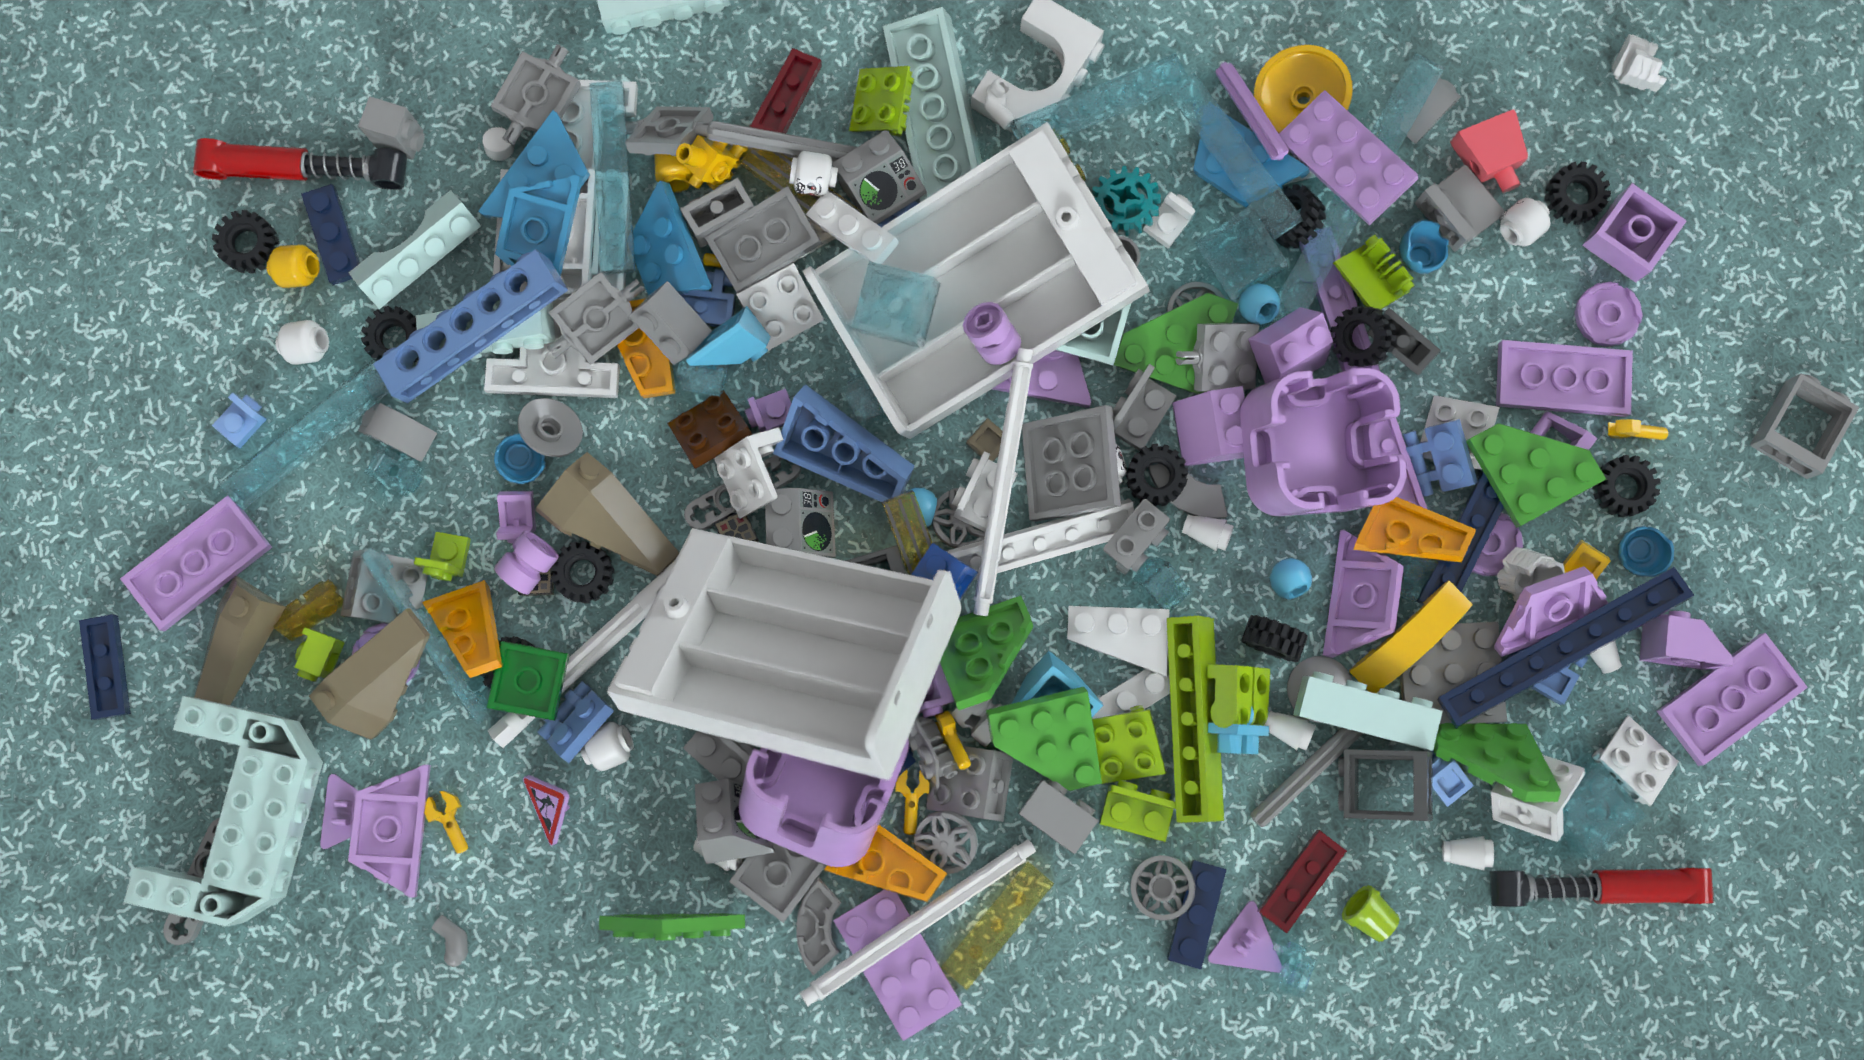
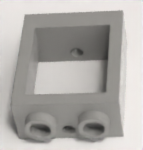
[1750,373,1859,479]

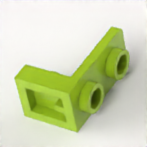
[414,532,471,582]

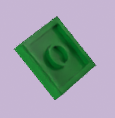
[486,641,570,721]

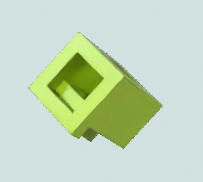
[294,627,345,682]

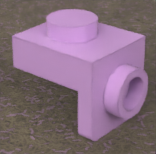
[496,491,536,544]

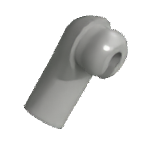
[432,915,468,967]

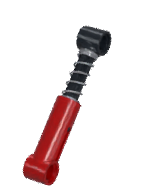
[193,138,407,190]
[1489,868,1714,907]

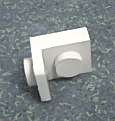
[1143,192,1195,249]

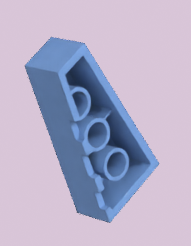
[773,384,915,508]

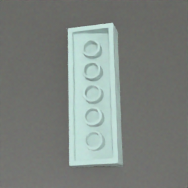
[883,7,982,202]

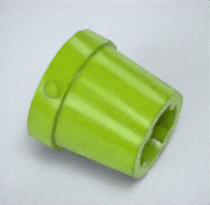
[1342,885,1400,942]

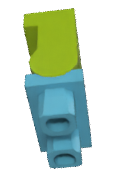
[1207,664,1270,754]

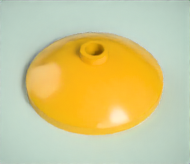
[1254,45,1353,134]

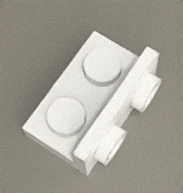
[952,451,1018,532]

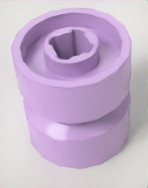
[963,302,1021,365]
[494,530,559,594]

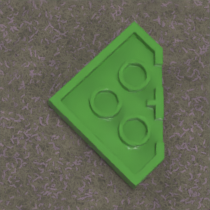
[1114,293,1239,395]
[1466,423,1606,528]
[940,595,1033,711]
[986,686,1102,791]
[1433,723,1561,802]
[599,913,745,940]

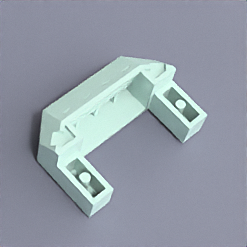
[124,696,323,926]

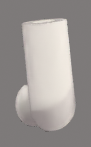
[985,79,1016,130]

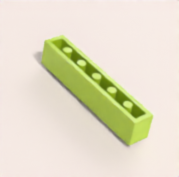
[1166,615,1224,823]

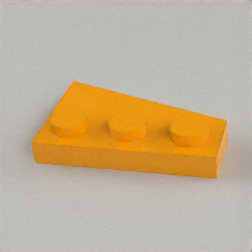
[617,298,676,399]
[1353,497,1476,563]
[422,580,502,678]
[824,825,947,903]

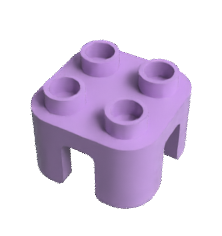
[1240,368,1406,516]
[739,738,909,867]

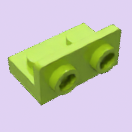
[1099,780,1176,842]

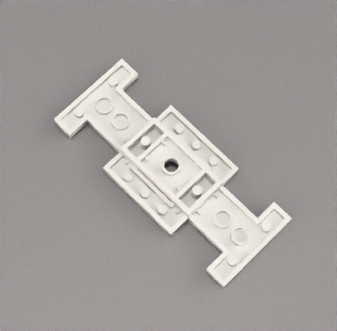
[484,80,638,398]

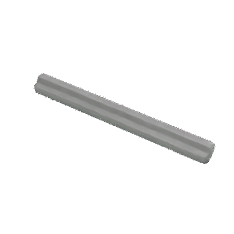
[707,121,857,162]
[1250,728,1363,827]

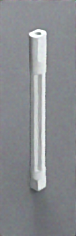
[488,561,676,748]

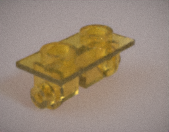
[273,579,344,642]

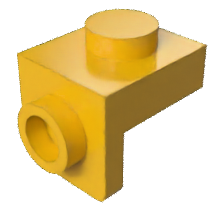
[1563,540,1611,579]

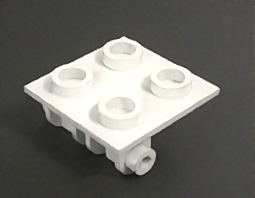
[736,263,824,351]
[1421,395,1500,471]
[1592,715,1679,806]

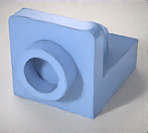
[212,392,267,448]
[1429,750,1474,807]

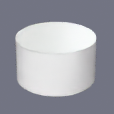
[483,127,514,161]

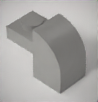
[1392,76,1461,144]
[358,402,437,462]

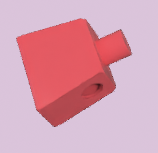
[1450,109,1528,193]

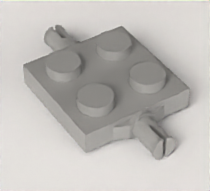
[490,44,581,145]
[620,106,714,156]
[547,272,645,365]
[1175,322,1259,391]

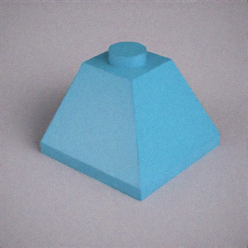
[686,306,771,366]
[1012,651,1103,717]

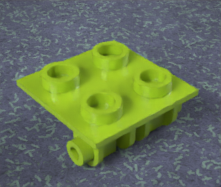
[849,66,914,136]
[1333,235,1415,309]
[1092,705,1166,784]

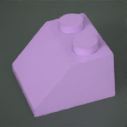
[1248,307,1333,384]
[1172,386,1245,466]
[1639,611,1734,670]

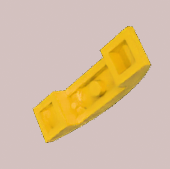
[1349,580,1473,693]

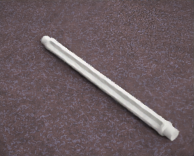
[973,348,1033,616]
[799,839,1036,1006]

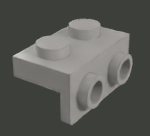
[1103,499,1170,575]

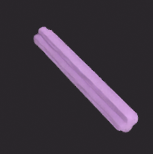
[1216,62,1289,161]

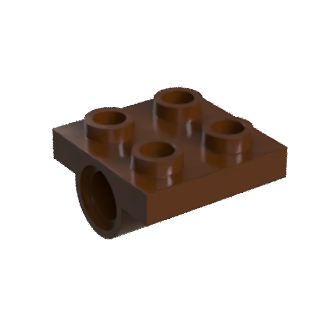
[667,389,752,469]

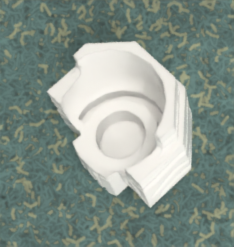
[1612,34,1667,92]
[1497,547,1565,602]

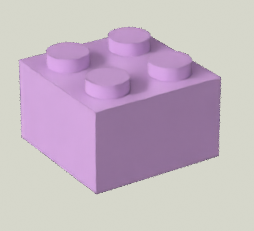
[1582,183,1686,283]

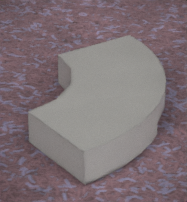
[1148,464,1228,519]
[796,877,842,976]

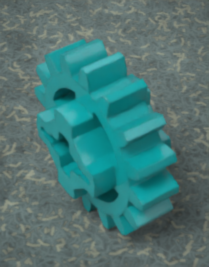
[1092,166,1161,237]

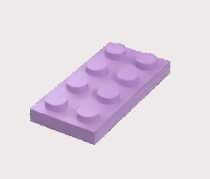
[1279,90,1418,226]
[1496,340,1633,417]
[120,495,272,631]
[1657,633,1808,766]
[833,890,962,1041]

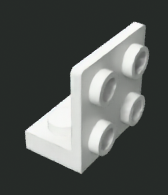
[714,427,784,518]
[1491,755,1585,842]

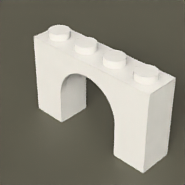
[971,0,1105,138]

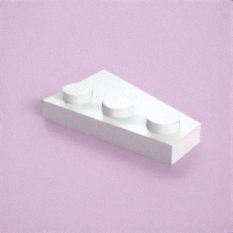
[1067,606,1170,677]

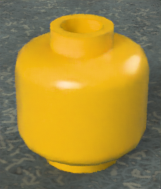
[654,154,693,192]
[266,244,320,288]

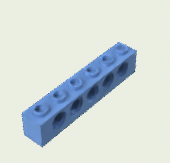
[373,249,568,403]

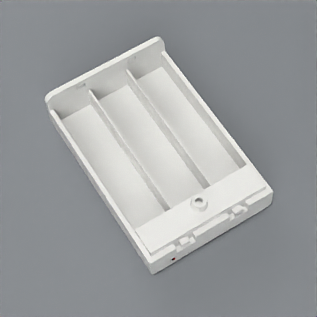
[803,122,1150,439]
[607,528,961,780]

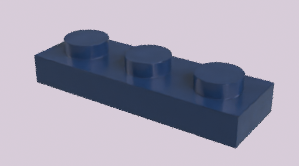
[301,184,360,285]
[79,614,131,720]
[1167,860,1227,969]

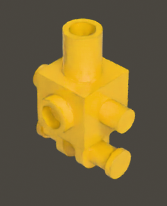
[676,135,748,190]

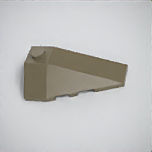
[535,452,679,576]
[194,576,286,705]
[309,608,430,740]

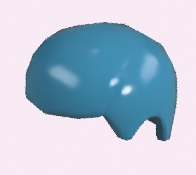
[1399,220,1449,274]
[494,433,545,484]
[1618,526,1674,577]

